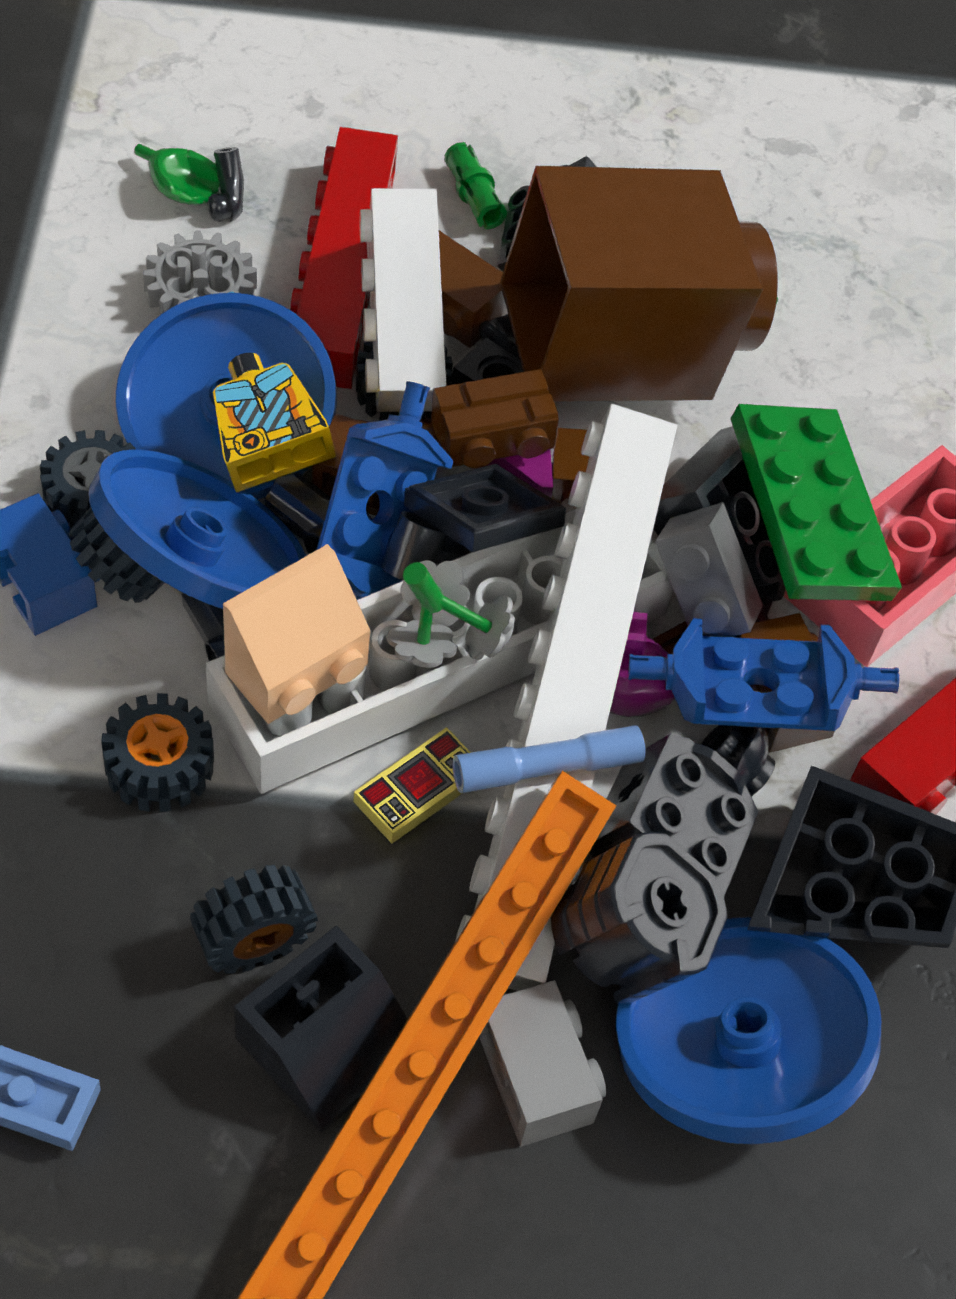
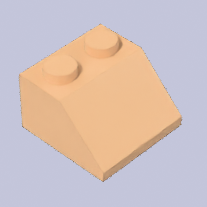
[223,544,370,724]

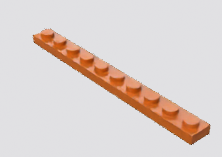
[237,771,617,1299]

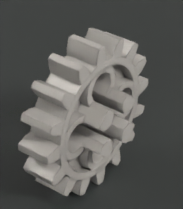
[143,231,257,315]

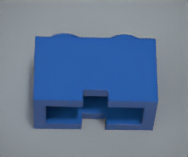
[0,493,100,636]

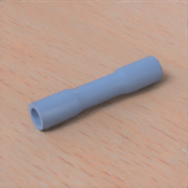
[453,725,645,793]

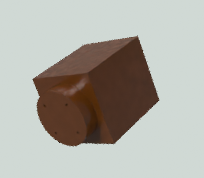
[500,166,778,402]

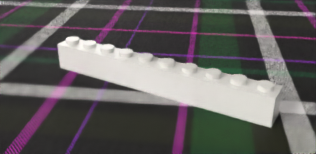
[455,403,678,991]

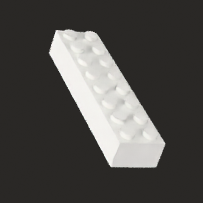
[206,509,673,794]

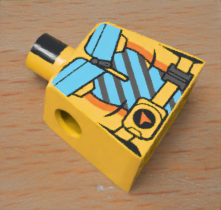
[213,352,337,493]

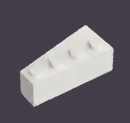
[360,189,446,412]

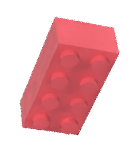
[784,445,956,667]

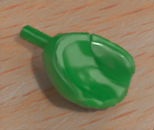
[134,144,220,205]

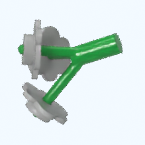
[387,560,515,668]

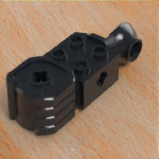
[551,725,776,1003]

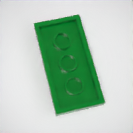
[730,404,902,601]

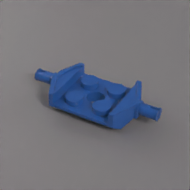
[317,381,453,600]
[628,618,900,731]

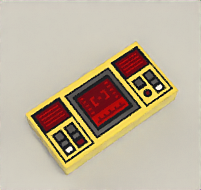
[353,727,471,844]

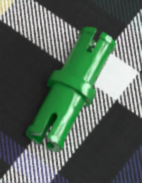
[444,142,507,230]

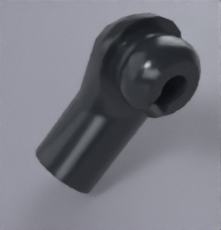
[208,147,244,222]

